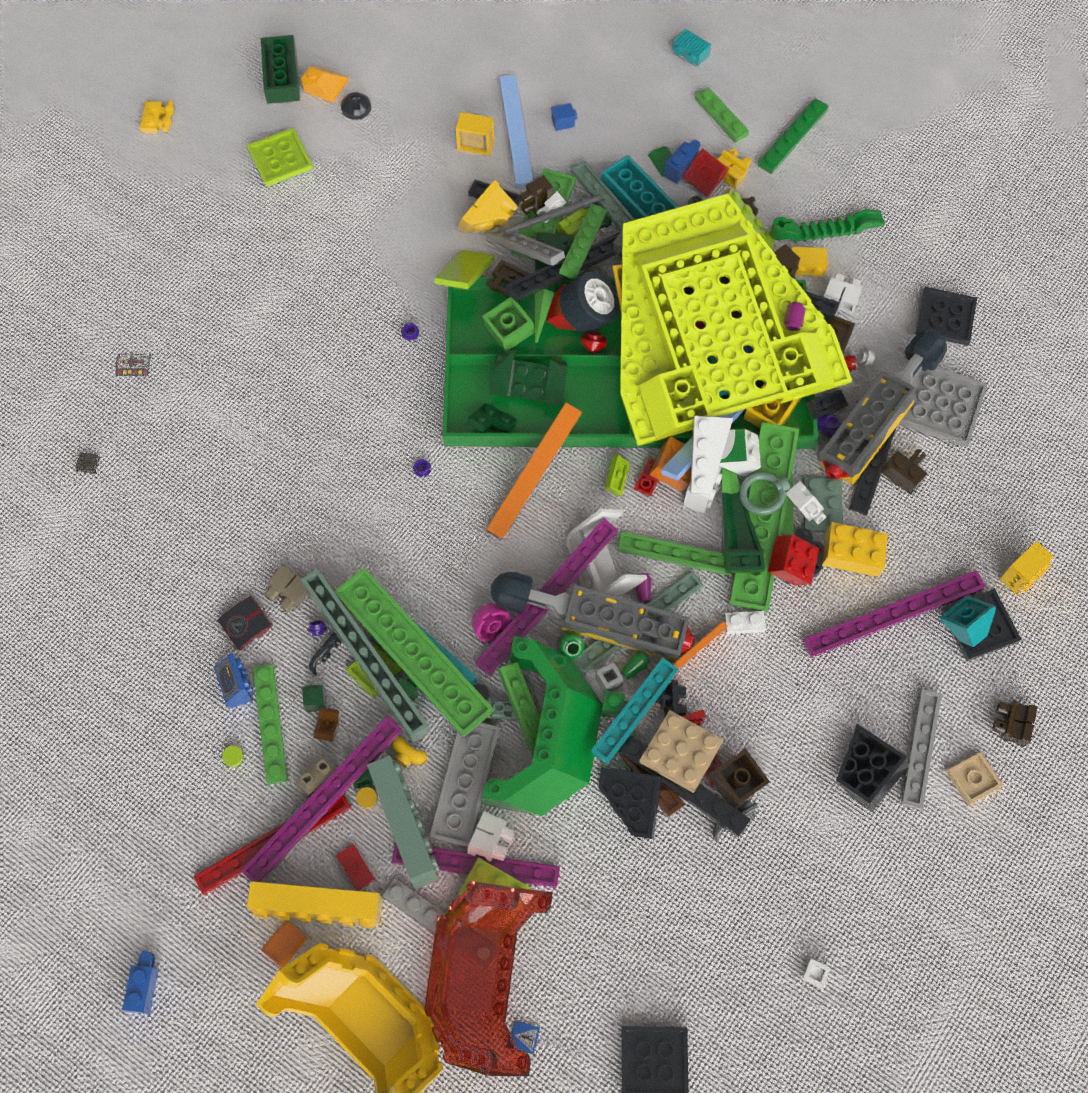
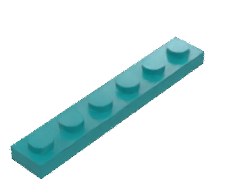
[591,657,679,765]

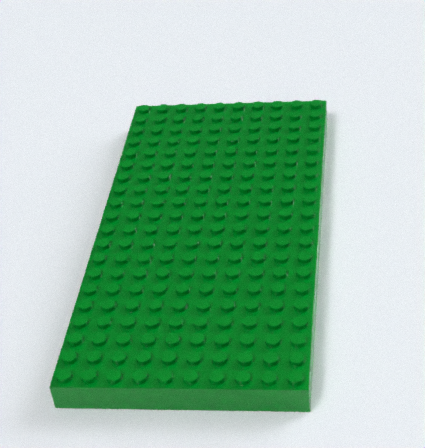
[443,277,818,449]

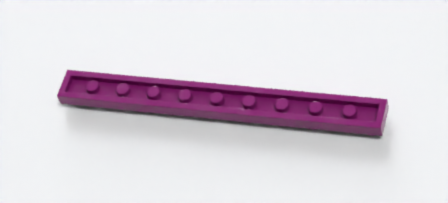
[475,518,619,677]
[802,570,986,658]
[240,716,403,882]

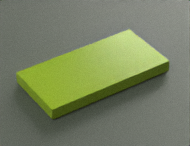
[434,250,495,289]

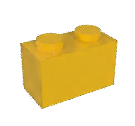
[791,247,828,277]

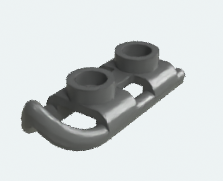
[712,801,758,843]

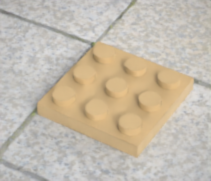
[639,710,724,793]

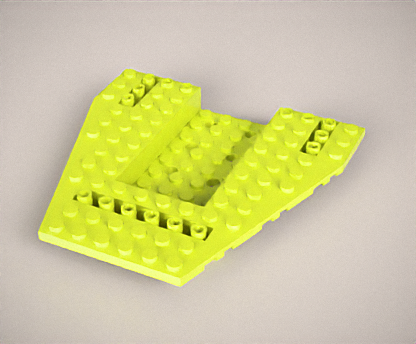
[620,194,852,446]

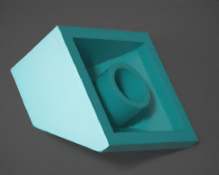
[939,595,996,647]

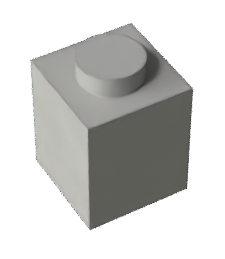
[595,662,624,695]

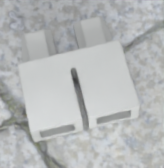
[823,273,862,314]
[786,481,826,524]
[467,811,515,862]

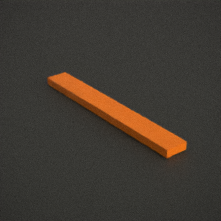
[486,403,582,540]

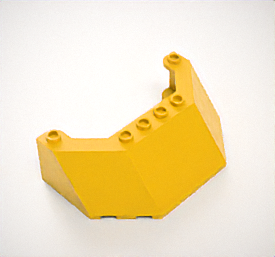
[256,943,443,1093]

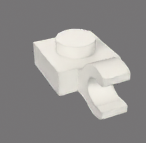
[536,192,566,223]

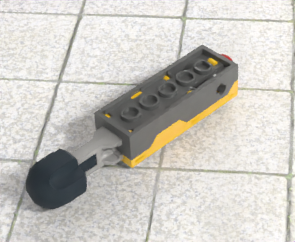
[820,330,947,485]
[491,572,694,661]

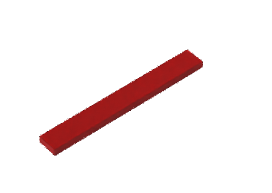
[193,794,351,895]

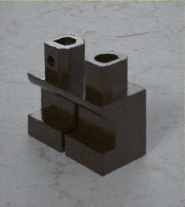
[520,175,553,216]
[992,700,1038,747]

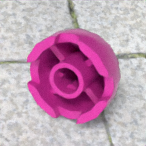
[471,602,512,642]

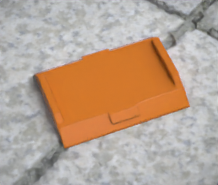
[261,921,308,968]

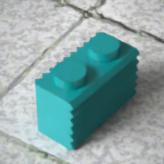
[672,29,711,66]

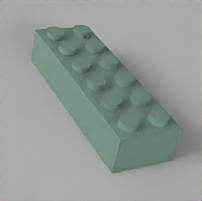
[367,755,440,889]

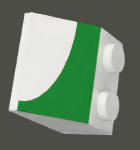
[719,429,761,477]

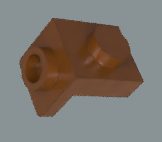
[313,707,339,742]

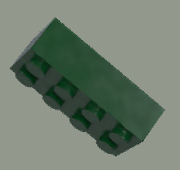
[260,35,301,104]

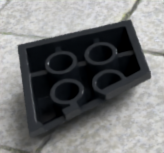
[836,724,909,812]

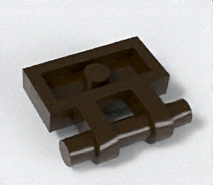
[486,260,529,298]

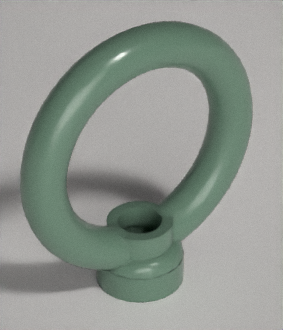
[739,472,790,515]

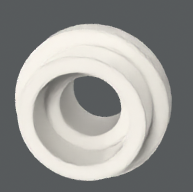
[859,349,875,367]

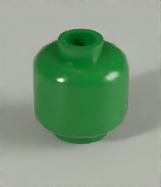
[557,631,585,659]

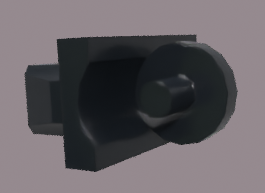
[656,680,687,719]

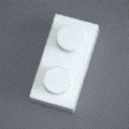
[724,611,766,634]

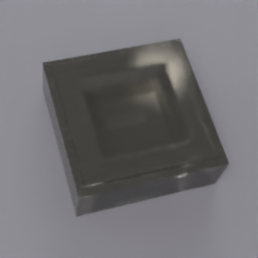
[75,452,100,474]

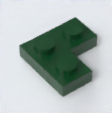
[467,403,517,433]

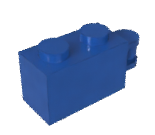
[663,140,700,184]
[122,951,159,1015]

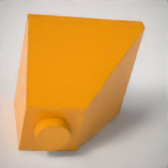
[301,66,349,103]

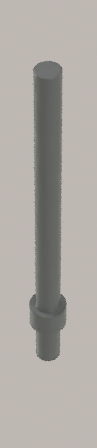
[503,194,602,235]

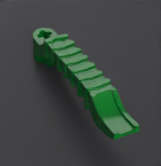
[770,210,885,243]

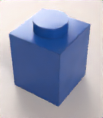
[551,103,577,131]

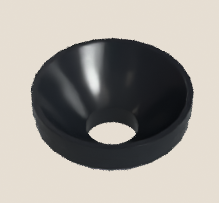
[341,92,371,120]

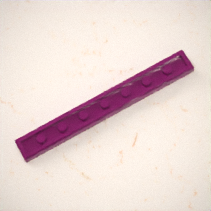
[391,842,560,888]

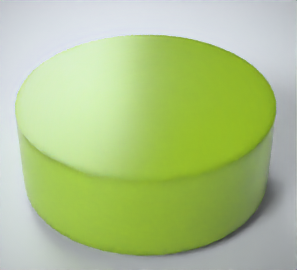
[222,746,244,767]

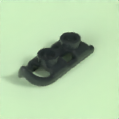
[309,632,342,676]

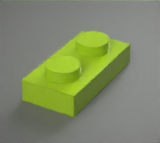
[604,455,630,497]

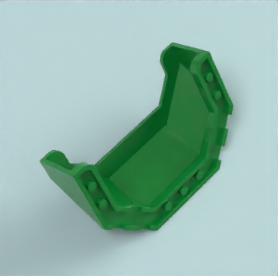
[481,636,603,816]

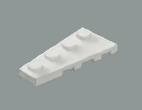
[690,416,733,495]

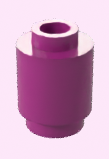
[784,302,806,331]

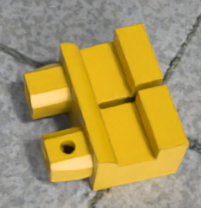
[716,148,751,189]

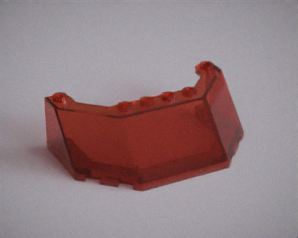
[424,881,553,1076]

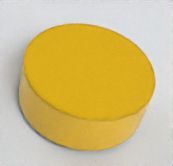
[356,787,377,809]

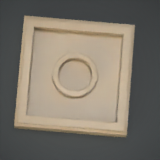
[945,751,1003,806]

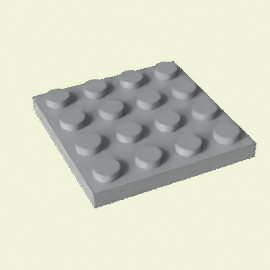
[899,367,988,448]

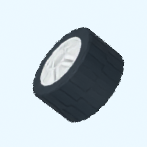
[559,271,620,333]

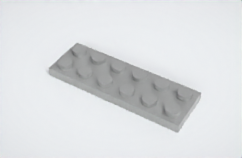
[429,723,500,848]

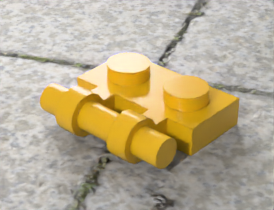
[140,101,174,133]

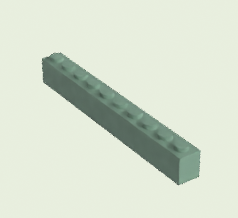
[301,569,430,743]

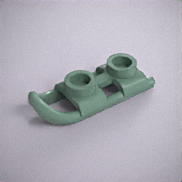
[486,699,517,720]

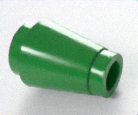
[621,651,650,680]

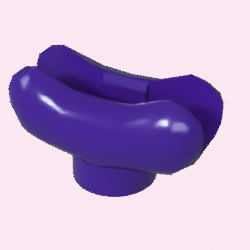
[817,415,842,438]

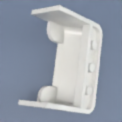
[566,508,647,596]

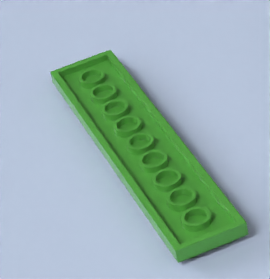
[729,422,799,612]
[334,567,494,738]

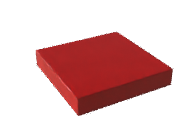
[682,148,729,198]

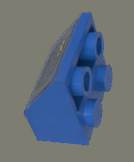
[214,653,253,709]

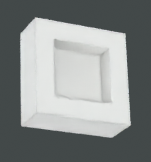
[802,959,831,989]

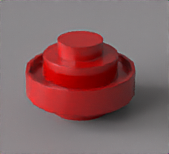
[580,332,608,353]

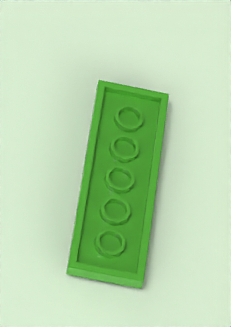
[511,168,576,260]

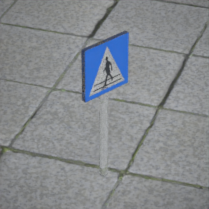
[508,1021,584,1055]

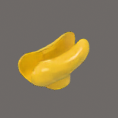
[392,736,427,768]

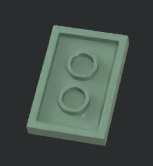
[803,477,843,533]

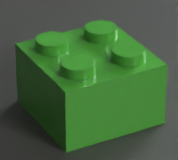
[482,297,535,351]

